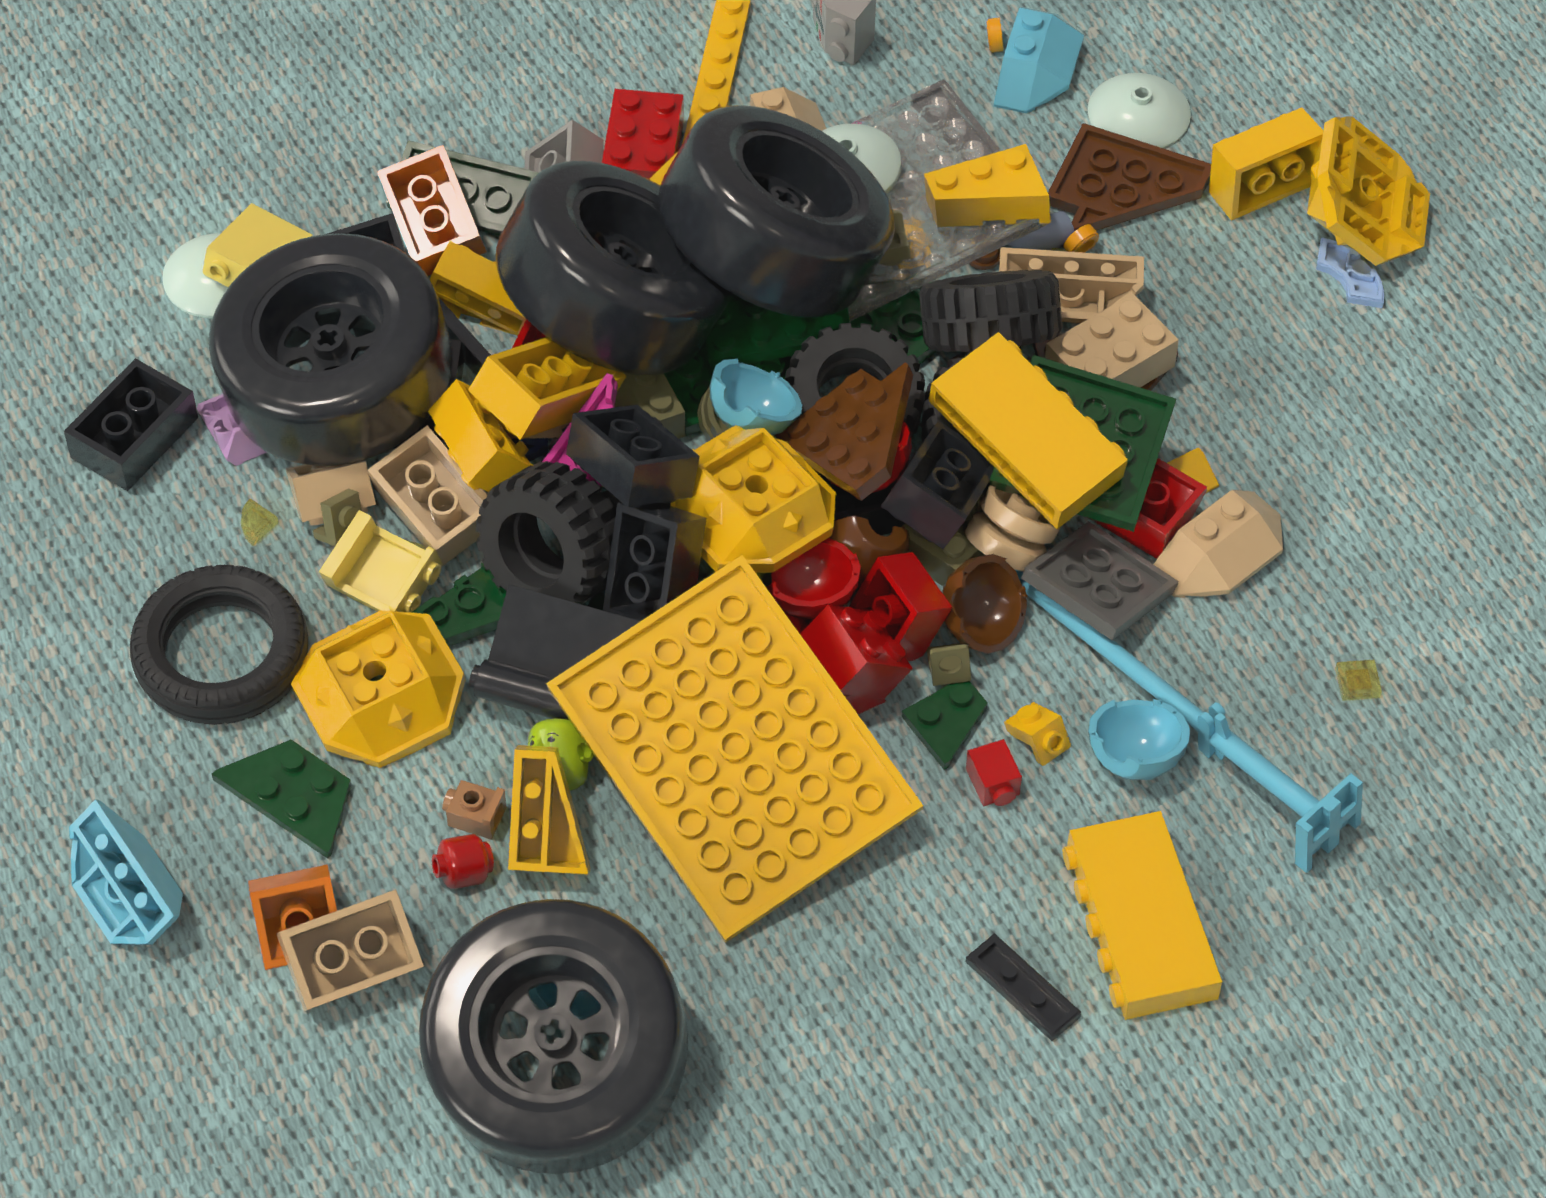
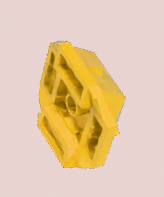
[1307,116,1430,266]
[670,425,836,573]
[291,610,466,768]

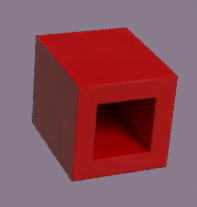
[966,739,1022,807]

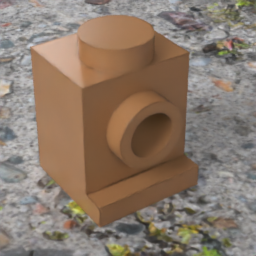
[442,780,507,840]

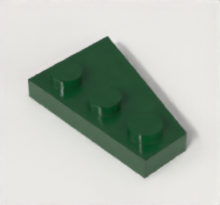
[411,562,507,647]

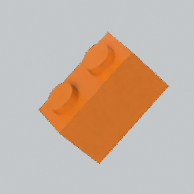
[248,865,337,970]

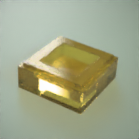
[1335,659,1382,701]

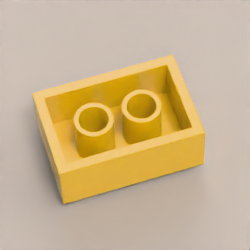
[1209,107,1323,221]

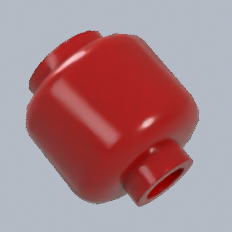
[431,834,494,889]

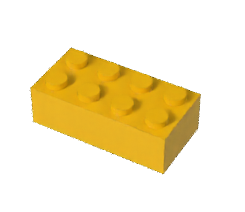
[468,337,626,440]

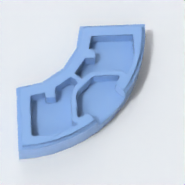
[1316,237,1384,308]

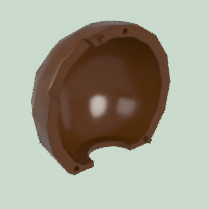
[829,516,910,588]
[942,554,1027,654]

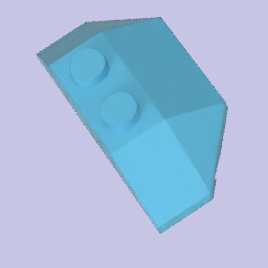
[993,7,1084,114]
[69,799,183,945]

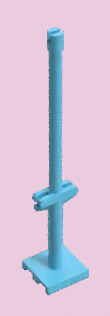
[1014,569,1363,873]

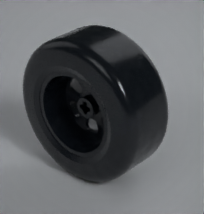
[658,105,895,318]
[495,161,732,375]
[209,234,453,466]
[419,899,688,1174]

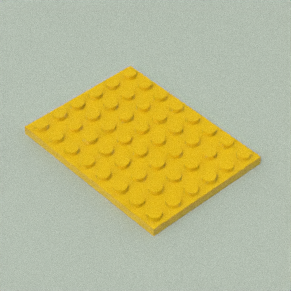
[546,555,924,943]

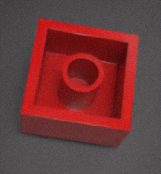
[849,552,953,661]
[800,604,913,700]

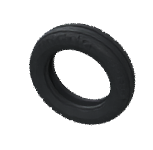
[130,565,308,725]

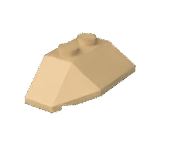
[999,247,1144,323]
[1153,490,1283,598]

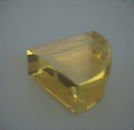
[241,498,279,546]

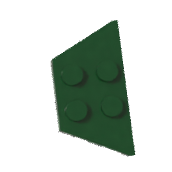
[212,739,352,859]

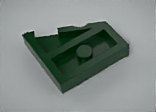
[901,681,988,770]

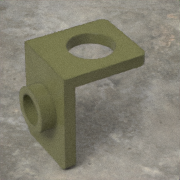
[926,643,971,686]

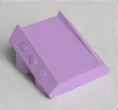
[197,394,267,466]

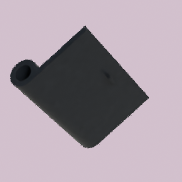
[469,584,641,720]

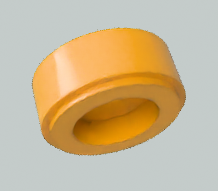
[986,17,1003,53]
[1063,224,1099,253]

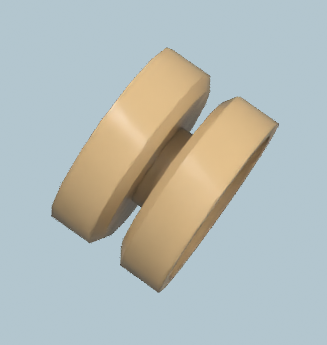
[965,485,1061,571]

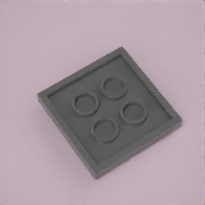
[1021,521,1179,640]

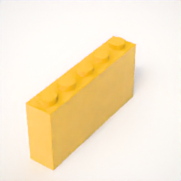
[929,332,1128,529]
[1062,811,1222,1020]

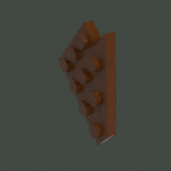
[1048,123,1211,231]
[775,362,913,501]

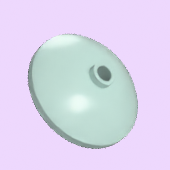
[1087,73,1191,149]
[822,124,901,194]
[163,233,228,318]

